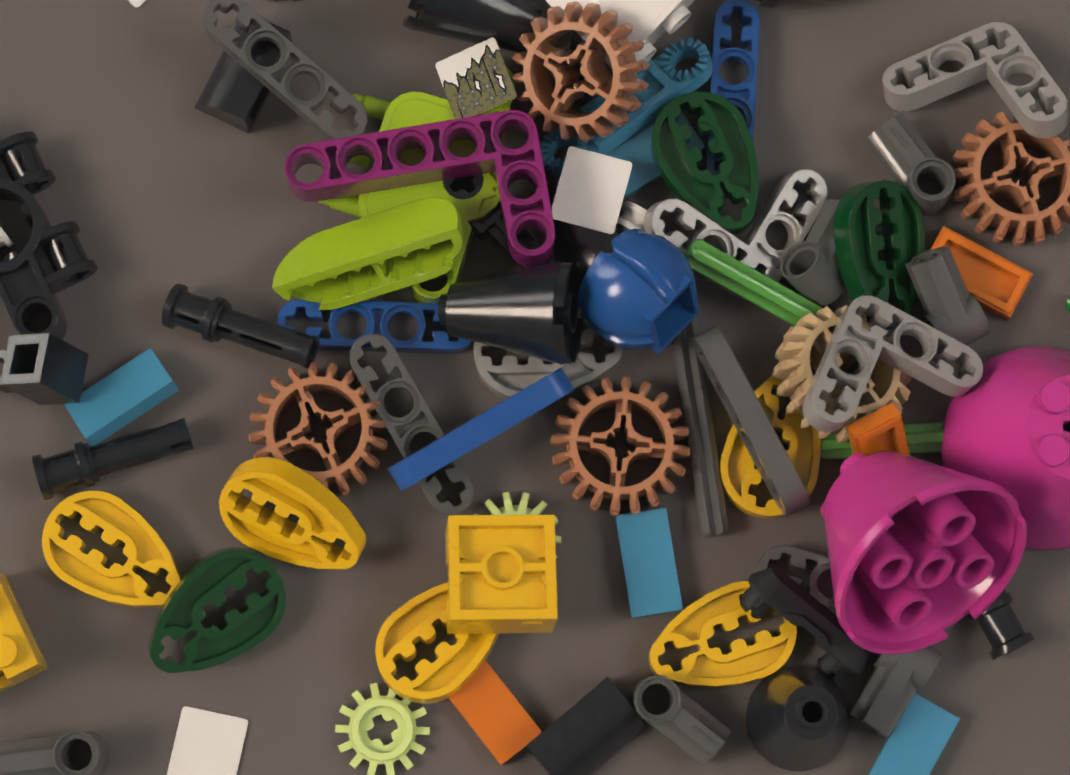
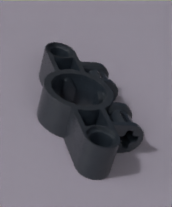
[0,131,98,339]

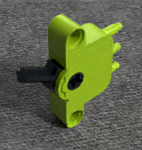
[318,67,555,304]

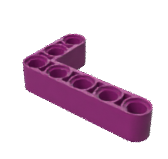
[284,110,555,267]

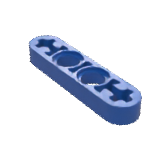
[705,0,760,193]
[277,299,474,354]
[388,367,574,491]

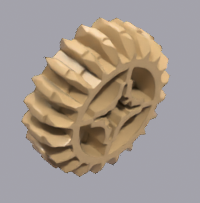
[772,305,911,444]

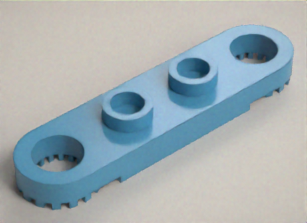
[540,38,713,178]

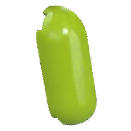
[272,197,463,310]

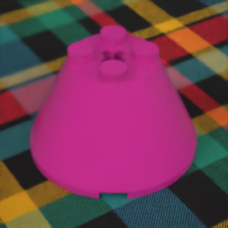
[941,346,1070,551]
[820,451,1027,654]

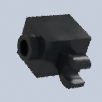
[0,333,89,405]

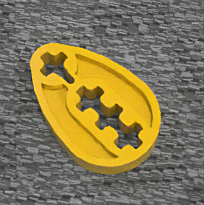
[719,376,821,519]
[219,457,366,569]
[42,491,182,608]
[648,581,797,688]
[375,582,500,704]

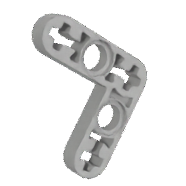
[882,22,1068,138]
[644,169,827,301]
[802,295,983,432]

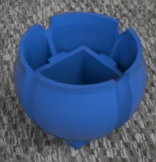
[577,228,700,355]

